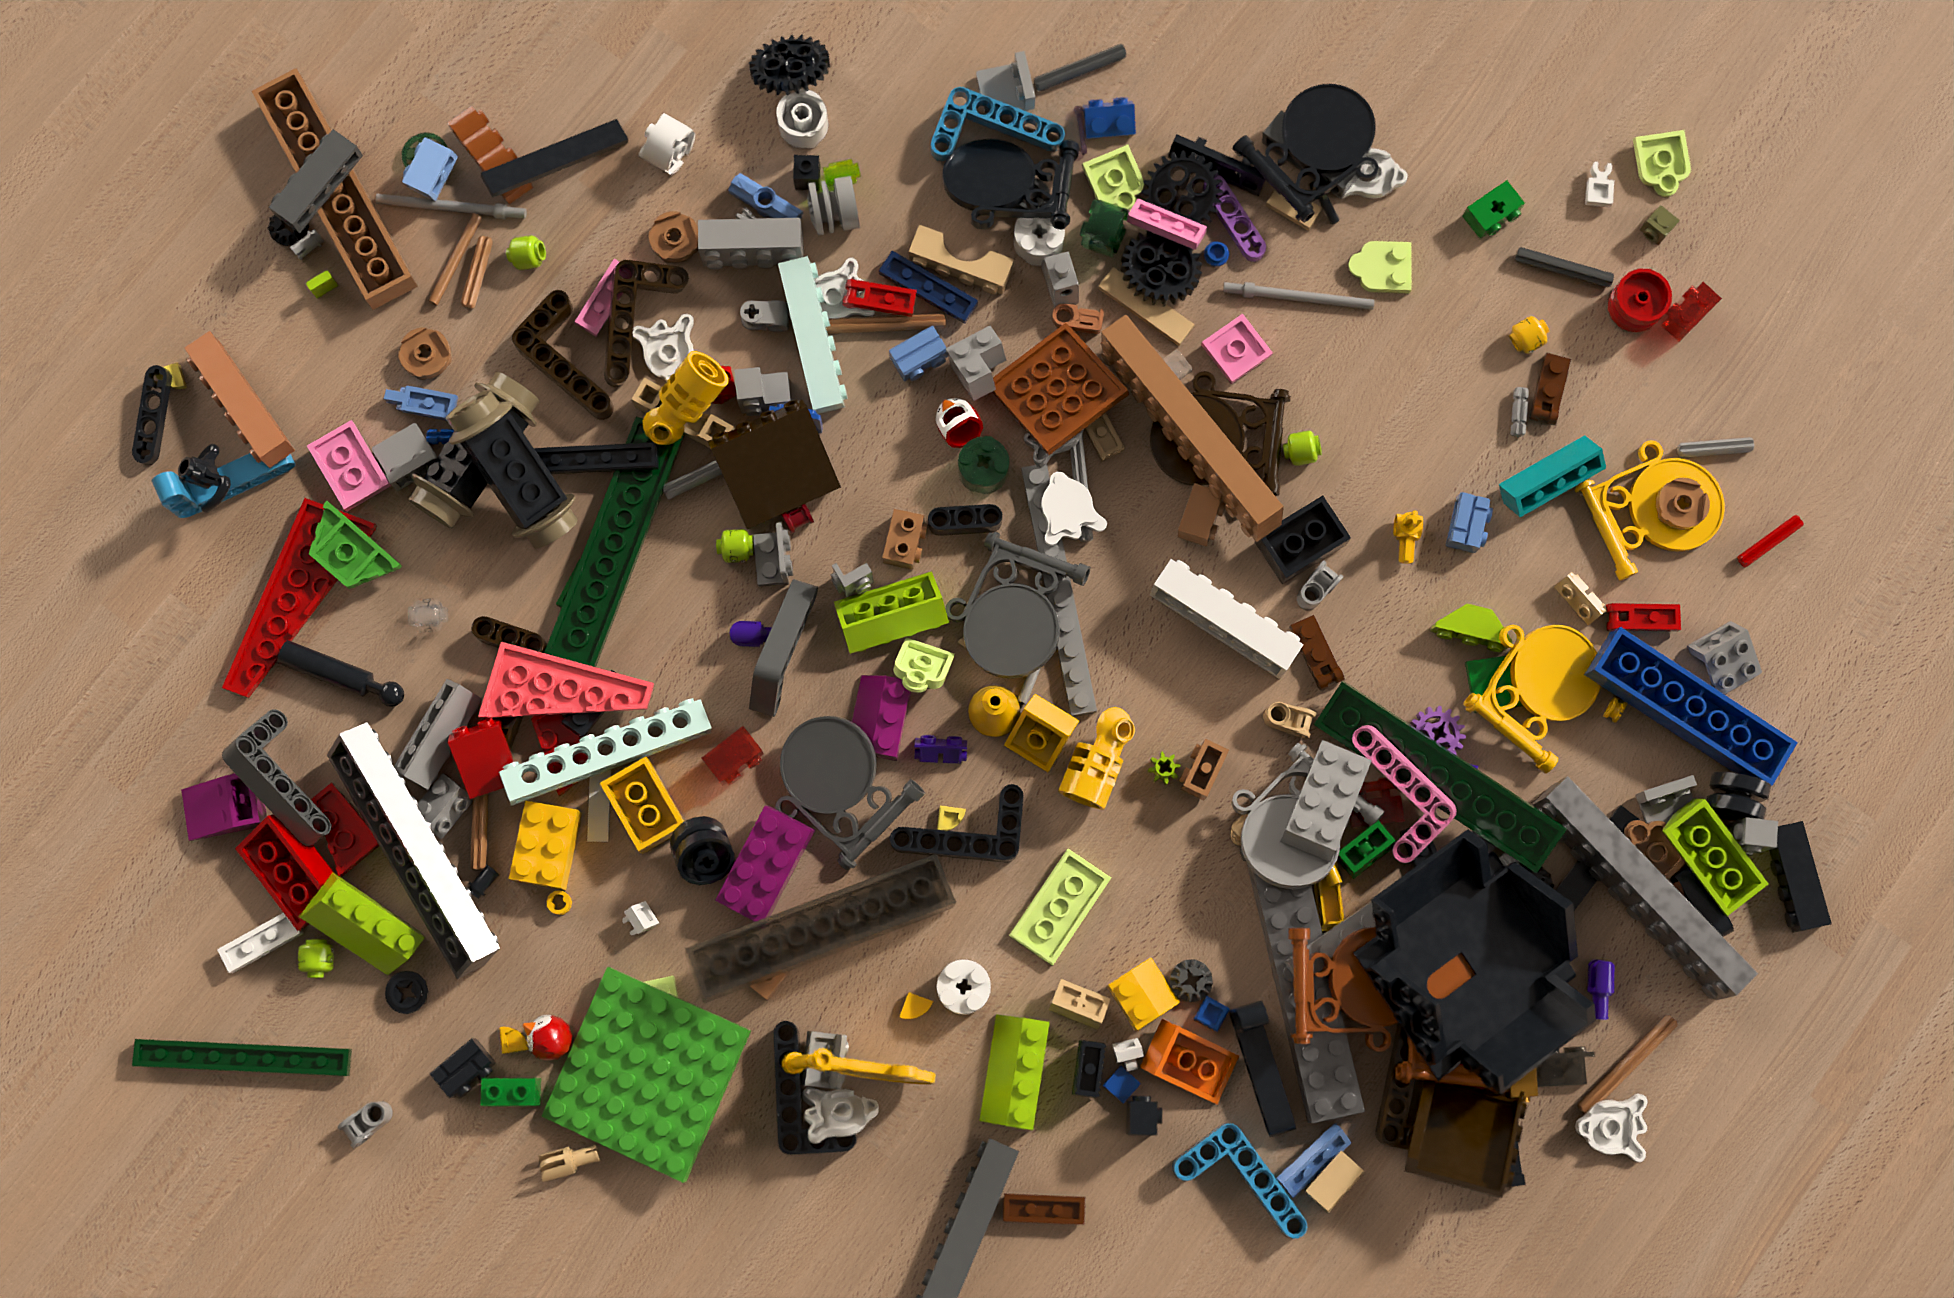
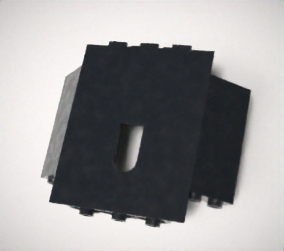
[1353,829,1596,1094]

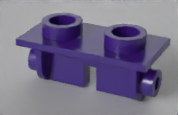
[914,735,967,764]

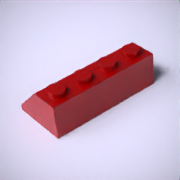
[235,814,334,931]

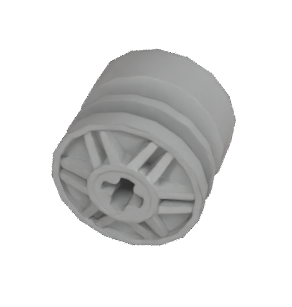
[807,176,860,235]

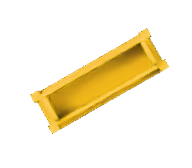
[1313,860,1344,932]

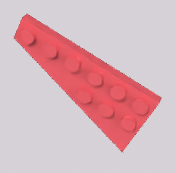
[478,642,654,719]

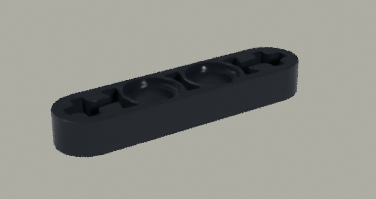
[132,365,172,465]

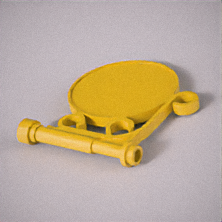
[1574,440,1725,581]
[1463,625,1601,774]
[782,1048,936,1085]

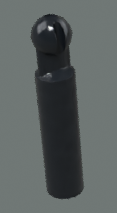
[277,640,404,707]

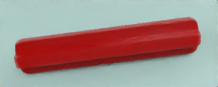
[1737,515,1804,567]

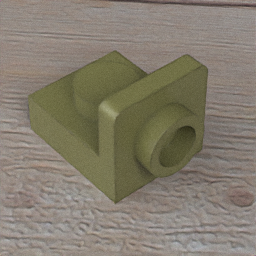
[1639,205,1680,245]

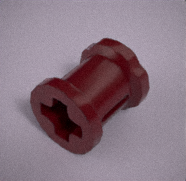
[781,504,814,534]

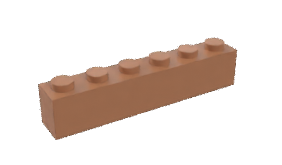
[184,331,295,468]

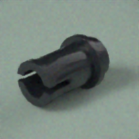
[468,865,500,899]

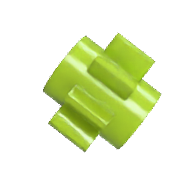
[1147,751,1181,785]

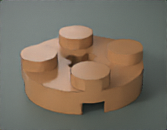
[649,211,698,263]
[399,327,452,380]
[1656,478,1710,530]

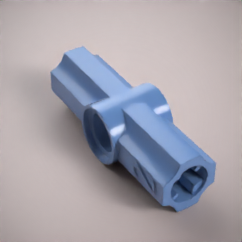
[728,173,803,219]

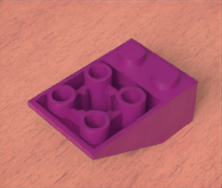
[181,774,267,841]

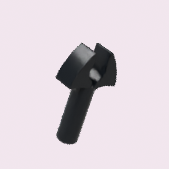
[1308,179,1340,225]

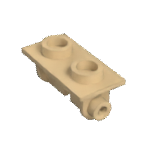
[1554,572,1606,625]

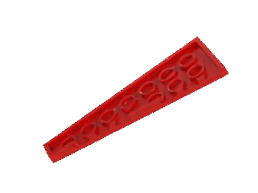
[222,498,377,698]

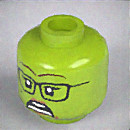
[716,529,754,563]
[298,939,334,978]

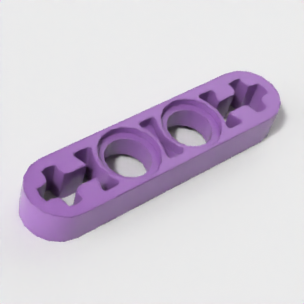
[1203,175,1266,262]

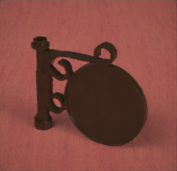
[1150,371,1291,496]

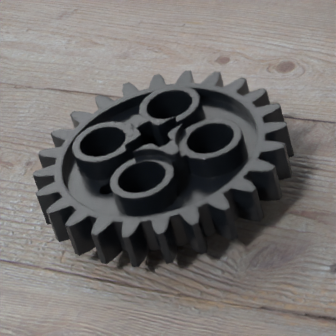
[749,35,831,96]
[1142,151,1224,225]
[1120,230,1202,306]

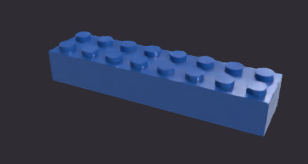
[1584,627,1798,786]

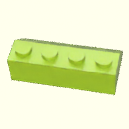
[834,571,949,654]
[1662,798,1768,916]
[300,873,425,975]
[979,1014,1050,1130]

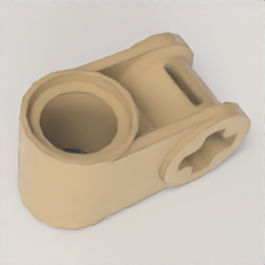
[1263,702,1316,739]

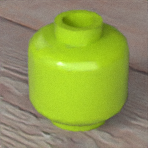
[506,235,546,270]
[1283,431,1322,466]

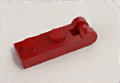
[842,279,917,317]
[1606,603,1681,632]

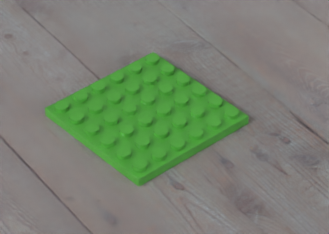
[541,967,751,1183]

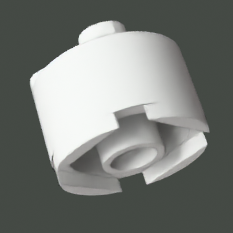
[776,89,828,149]
[639,114,695,175]
[1014,207,1065,266]
[937,960,991,1015]

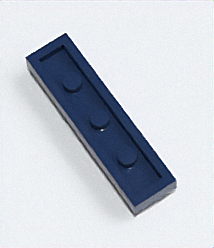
[879,251,978,324]

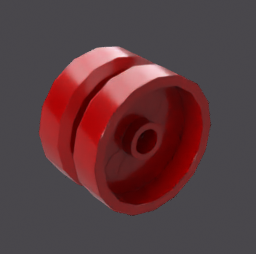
[1608,268,1672,333]

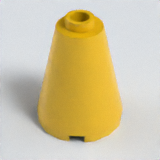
[968,685,1020,737]

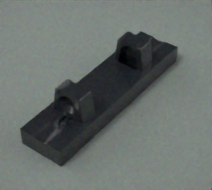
[1168,134,1266,196]

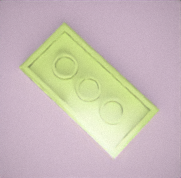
[1009,849,1111,966]

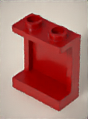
[448,717,514,799]

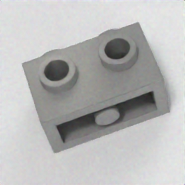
[1727,817,1778,856]

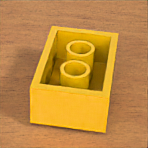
[600,757,684,854]
[509,800,582,891]

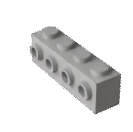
[394,679,482,789]

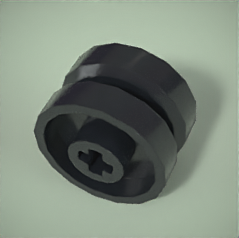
[1706,772,1771,821]
[670,816,735,885]

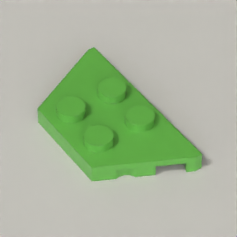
[309,501,402,589]

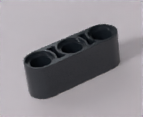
[928,504,1003,536]
[1671,867,1734,937]

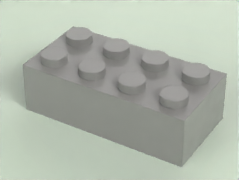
[698,218,804,269]
[1280,740,1372,862]

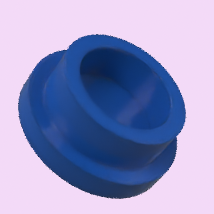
[1204,241,1229,267]

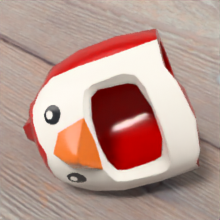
[936,398,983,448]
[523,1015,573,1061]

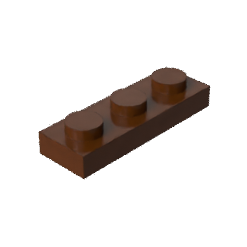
[1003,1193,1085,1225]

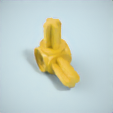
[1393,510,1423,564]

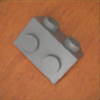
[830,563,874,597]
[418,773,473,839]
[801,1031,849,1089]

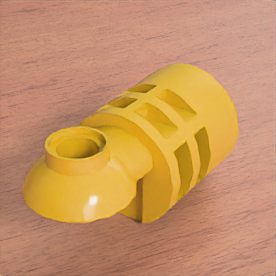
[643,351,728,445]
[1058,707,1135,810]

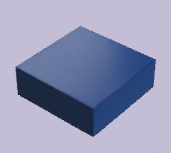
[1194,996,1230,1032]
[1103,1065,1141,1104]

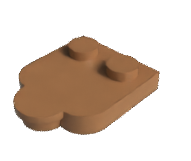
[1624,820,1686,880]

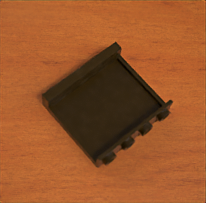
[707,399,841,530]
[1404,1080,1527,1198]

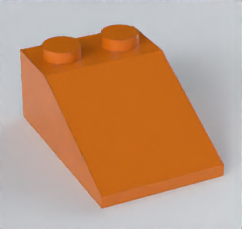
[1140,1019,1239,1104]

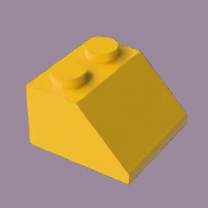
[1004,694,1079,772]
[1107,958,1180,1031]

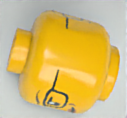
[1509,316,1550,354]

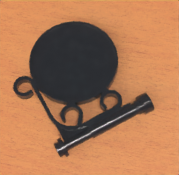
[1232,84,1379,223]
[943,139,1079,230]

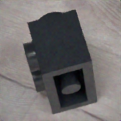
[1126,1096,1162,1135]

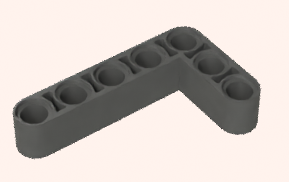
[749,579,818,717]
[222,709,331,846]

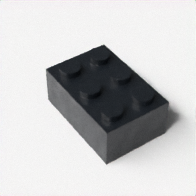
[1254,495,1351,584]

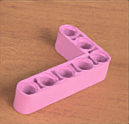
[1352,725,1457,863]

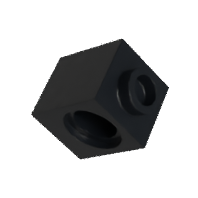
[793,155,821,190]

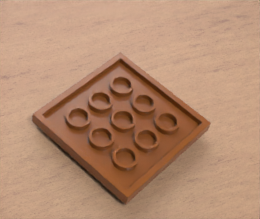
[992,323,1129,456]

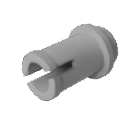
[290,229,324,260]

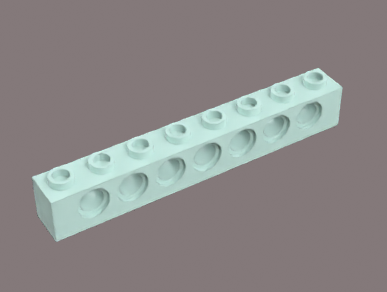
[499,698,712,806]

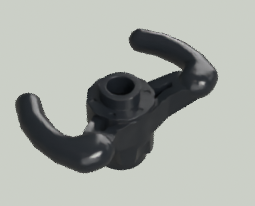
[178,444,231,513]

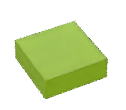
[306,270,338,298]

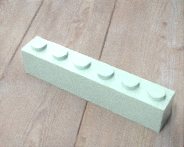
[778,256,848,414]

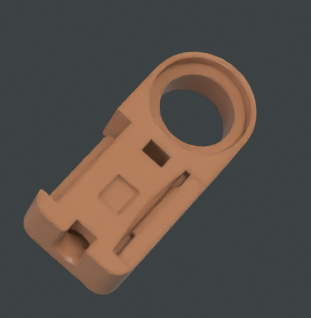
[1052,304,1104,334]

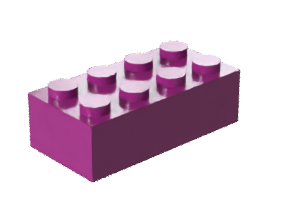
[715,806,815,925]

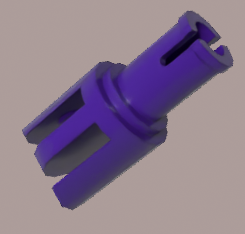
[729,621,772,647]
[1587,959,1615,1020]

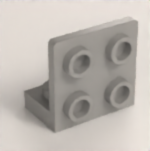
[976,51,1035,116]
[372,423,437,491]
[753,523,793,587]
[1687,621,1762,694]
[1635,775,1697,824]

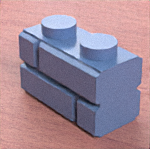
[889,326,948,381]
[1445,492,1493,553]

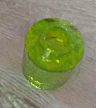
[823,159,861,188]

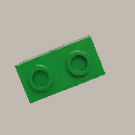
[1462,180,1525,239]
[1337,820,1396,879]
[481,1078,541,1106]

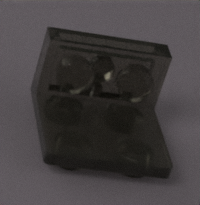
[1536,1046,1595,1087]

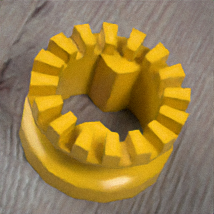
[1603,697,1627,723]
[546,890,572,915]

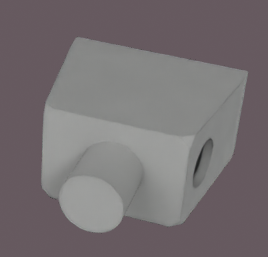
[1041,252,1079,308]

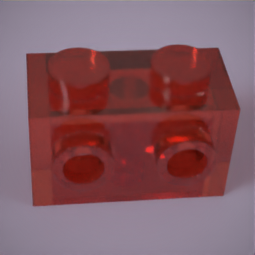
[1661,282,1722,342]
[701,726,764,786]

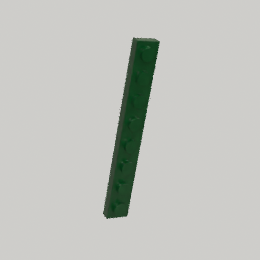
[132,1039,352,1076]

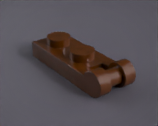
[1529,353,1571,426]
[1289,615,1345,691]

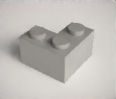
[946,326,1006,401]
[734,367,791,416]

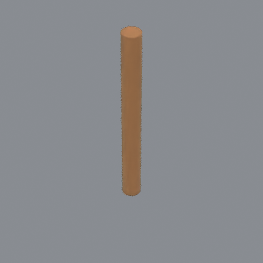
[428,213,482,306]

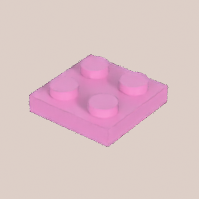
[1201,314,1273,384]

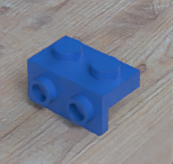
[1083,97,1136,138]

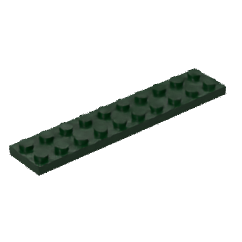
[544,416,685,667]
[1314,681,1567,873]

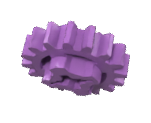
[1410,706,1466,755]

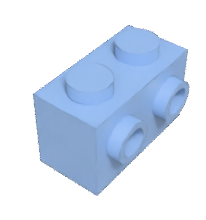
[402,137,458,201]

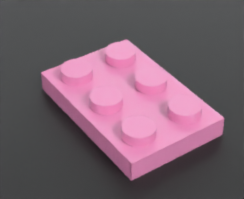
[307,420,391,512]

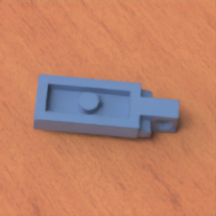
[384,385,458,421]

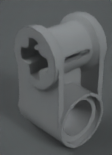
[740,300,789,332]
[1297,560,1344,610]
[337,1101,393,1149]

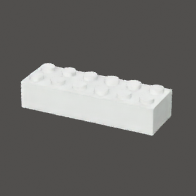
[1150,559,1304,679]

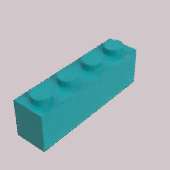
[1498,435,1606,517]

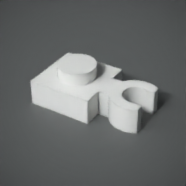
[1585,162,1614,207]

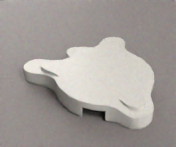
[1336,149,1408,199]
[815,258,875,319]
[633,314,694,382]
[1041,472,1107,546]
[802,1087,879,1143]
[1575,1094,1647,1163]

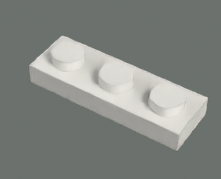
[217,913,303,973]

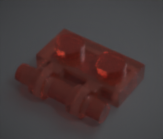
[1350,777,1405,828]

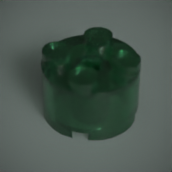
[1080,199,1130,258]
[958,436,1010,494]

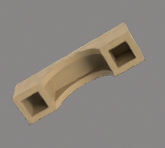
[909,225,1014,295]
[631,378,734,449]

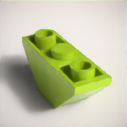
[1430,603,1512,652]

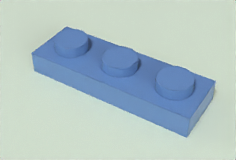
[1277,1123,1351,1198]

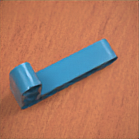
[931,87,1065,161]
[151,453,295,518]
[1172,1123,1307,1239]

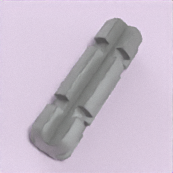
[1510,387,1529,437]

